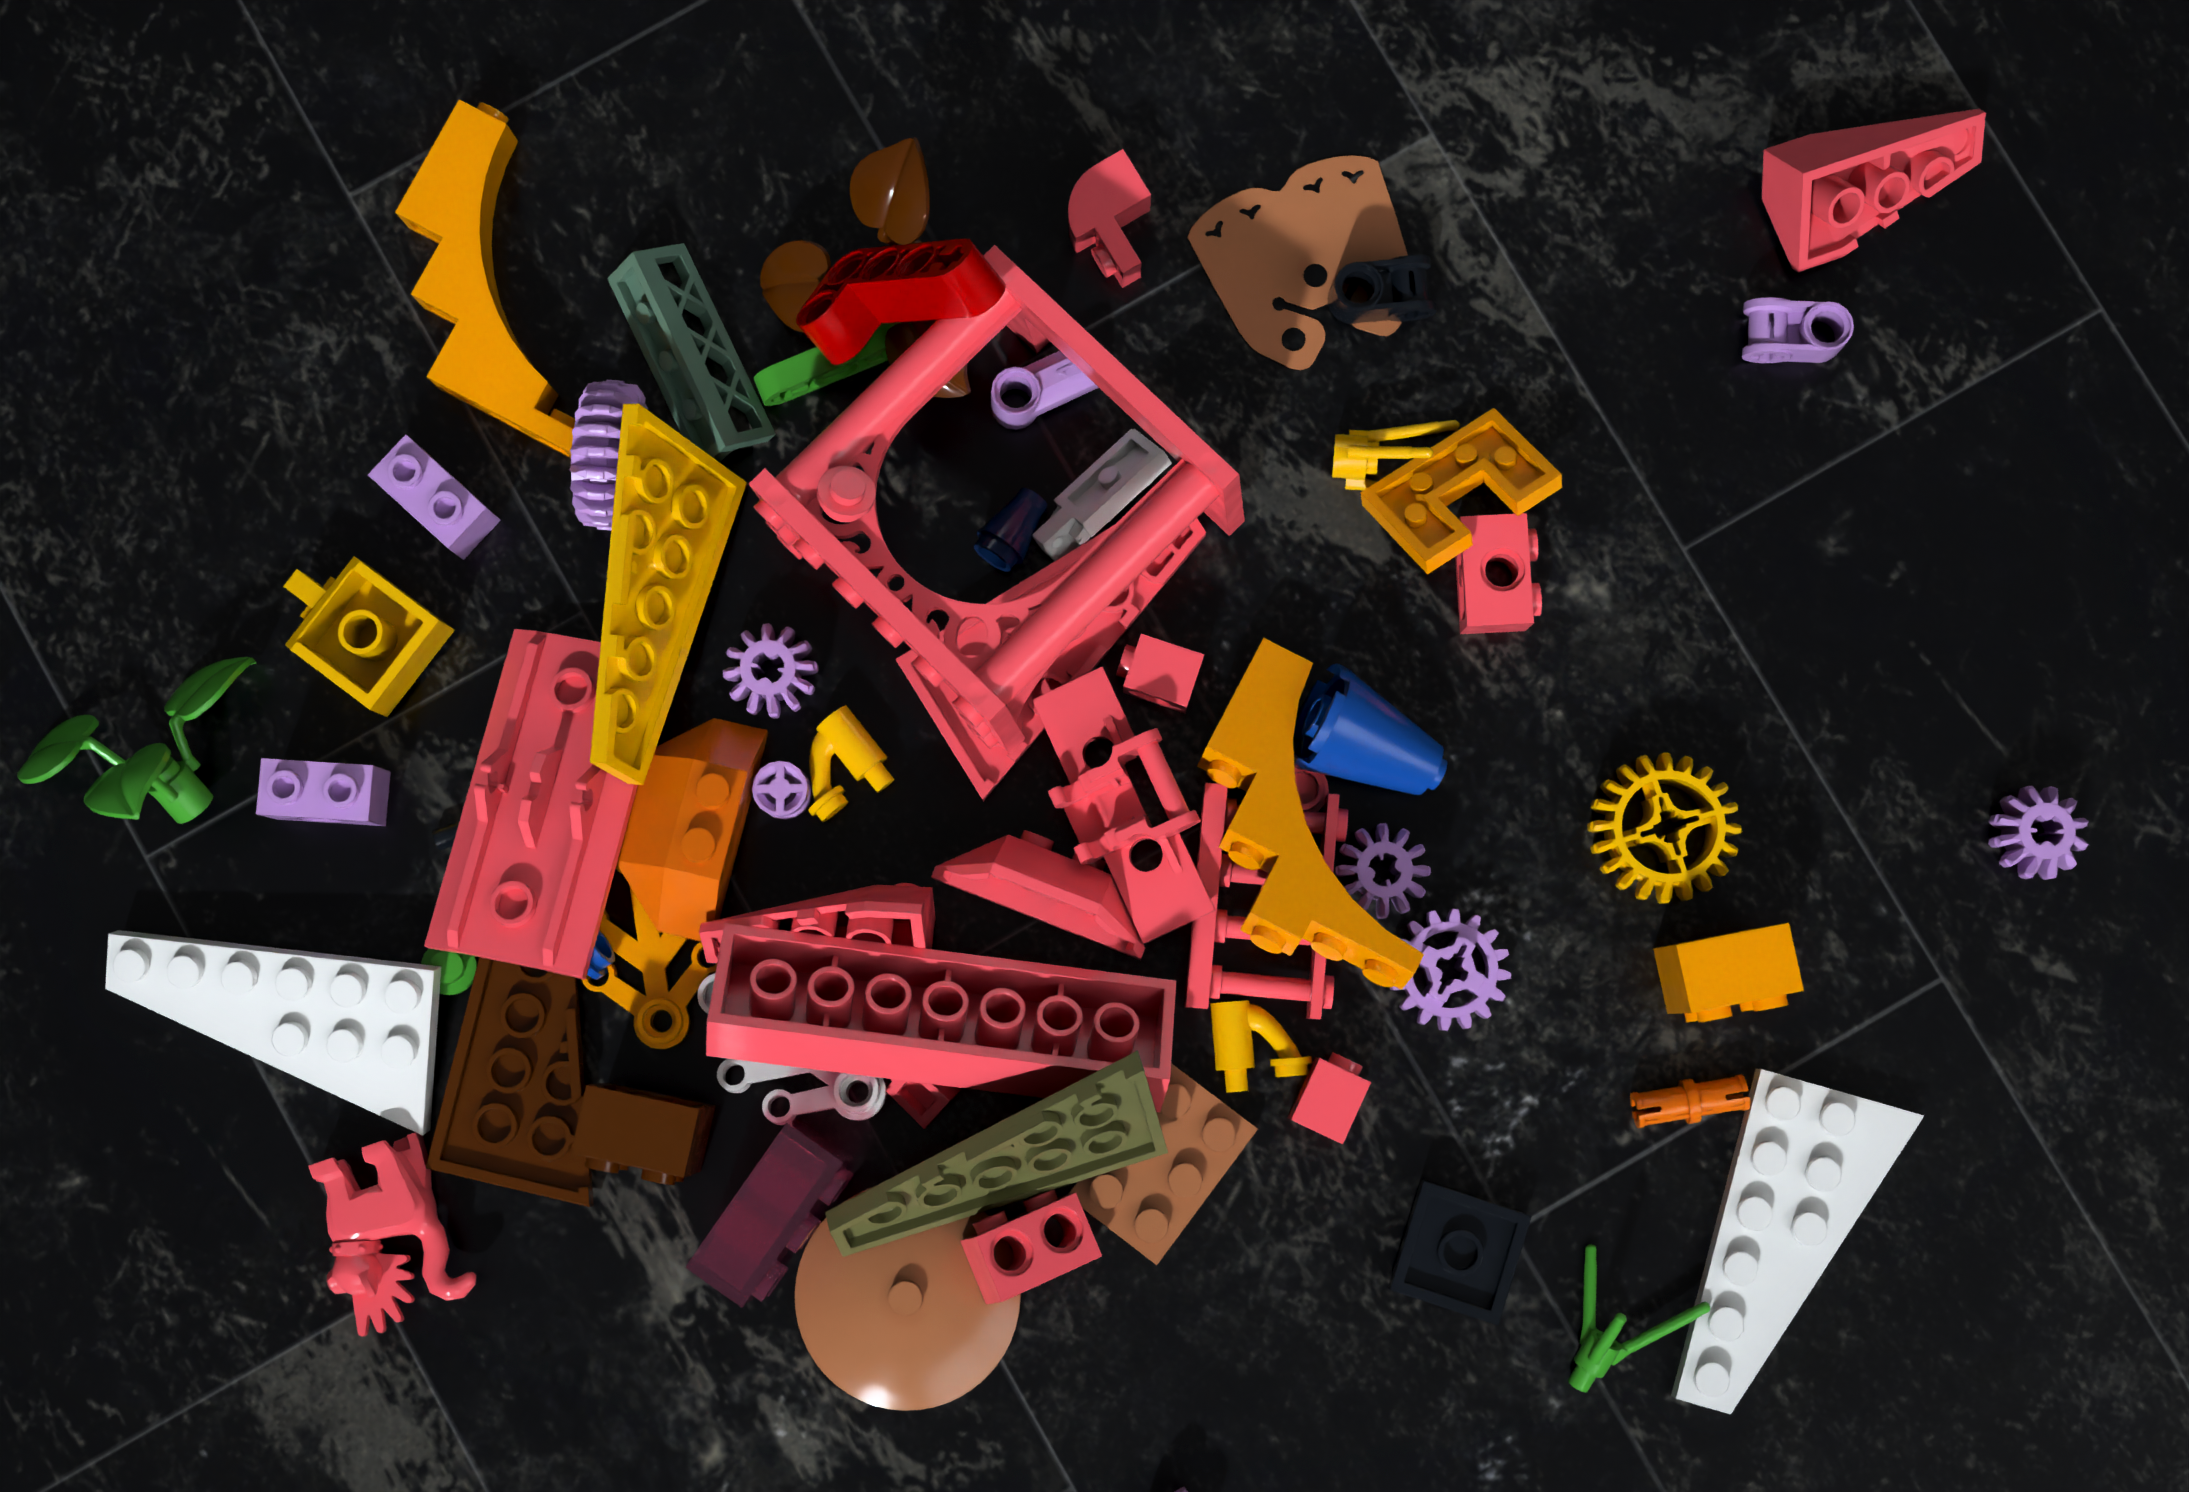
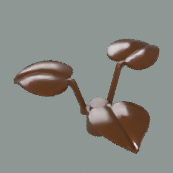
[760,137,971,398]

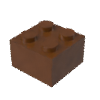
[571,1083,715,1185]

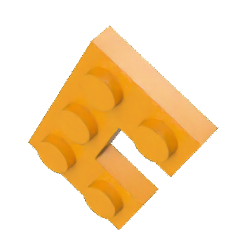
[1360,408,1562,575]

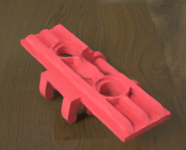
[1032,666,1216,944]

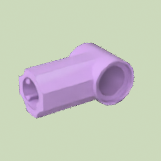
[991,351,1099,430]

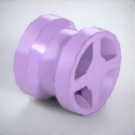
[752,761,812,820]

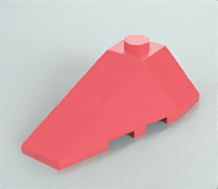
[1762,109,1986,273]
[699,883,936,963]

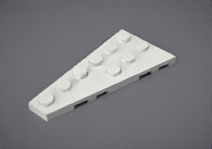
[105,930,441,1135]
[1671,1069,1924,1414]

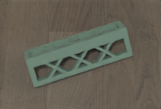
[607,243,776,462]

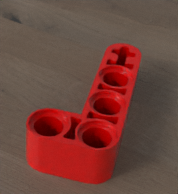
[796,238,1006,365]

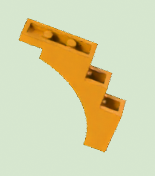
[395,99,575,458]

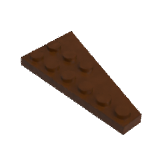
[426,957,594,1207]

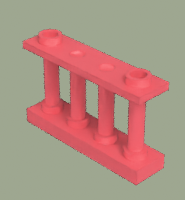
[1184,782,1348,1020]

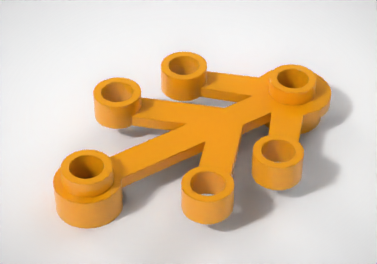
[581,865,717,1049]

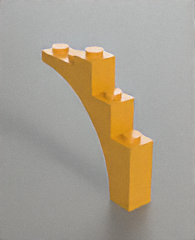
[1197,638,1424,990]

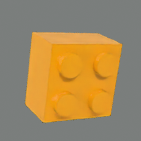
[1653,923,1804,1023]

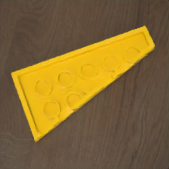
[590,404,747,785]

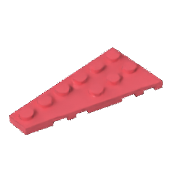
[896,518,1206,802]

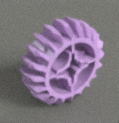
[569,380,648,531]

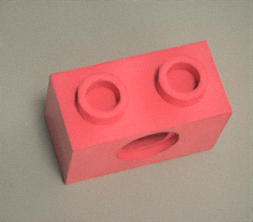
[1455,513,1542,634]

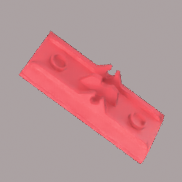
[424,629,638,980]

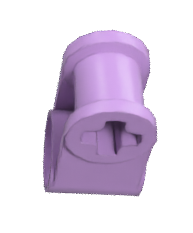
[1742,297,1854,363]

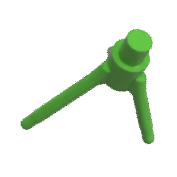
[1568,1244,1711,1393]

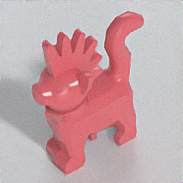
[308,1132,477,1337]

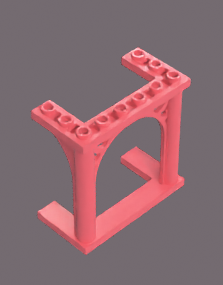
[749,245,1245,754]

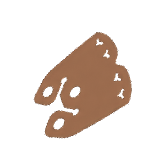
[1187,155,1408,370]

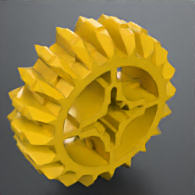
[1587,753,1742,904]

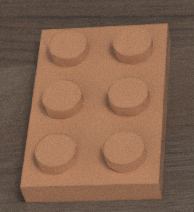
[1068,1063,1258,1265]

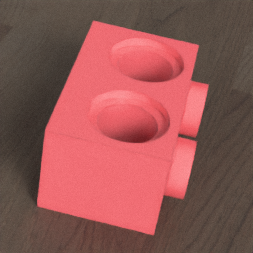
[960,1189,1102,1304]

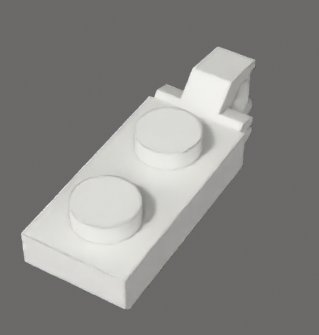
[1032,428,1172,561]

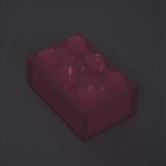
[685,1119,854,1308]

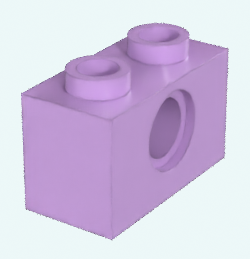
[368,435,501,560]
[256,758,391,826]

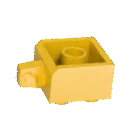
[283,556,455,717]

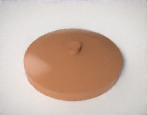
[795,1186,1021,1411]

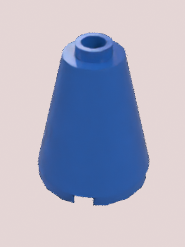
[1293,664,1447,796]

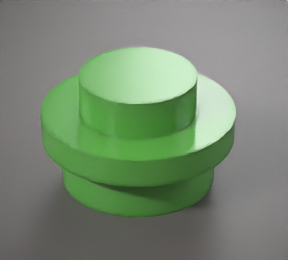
[421,948,478,995]

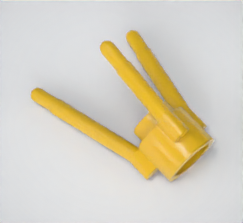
[1332,420,1460,491]

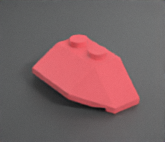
[931,830,1145,960]

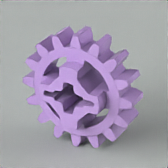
[1390,909,1511,1031]

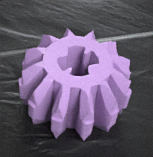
[723,623,819,719]
[1988,786,2089,880]
[1334,823,1431,919]

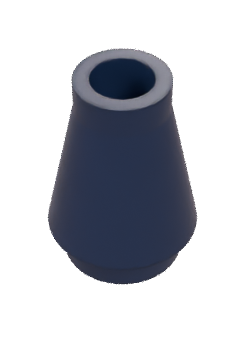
[974,488,1048,572]

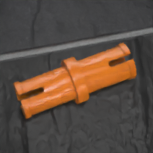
[1630,1074,1750,1128]

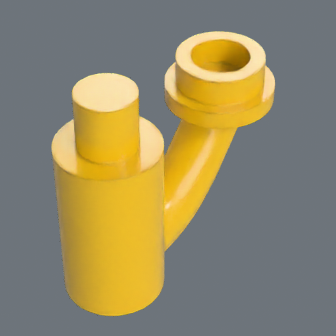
[808,705,895,822]
[1210,1000,1312,1093]

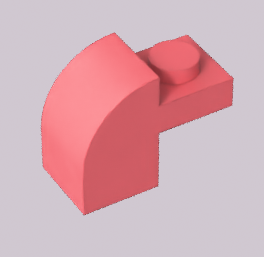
[1068,149,1151,288]

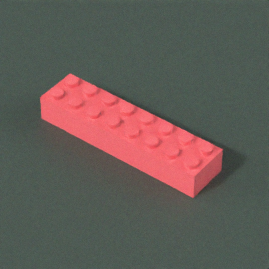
[706,923,1176,1113]

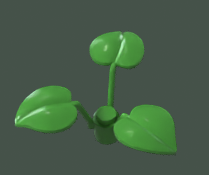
[17,657,257,824]

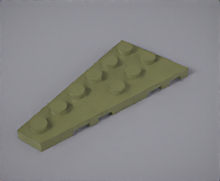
[825,1050,1168,1257]

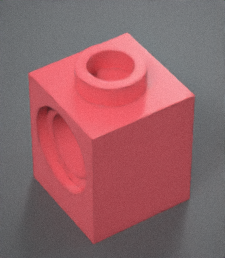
[1116,634,1205,713]
[1288,1052,1371,1144]

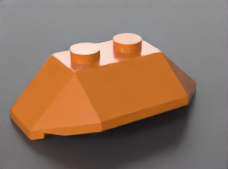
[617,718,769,942]

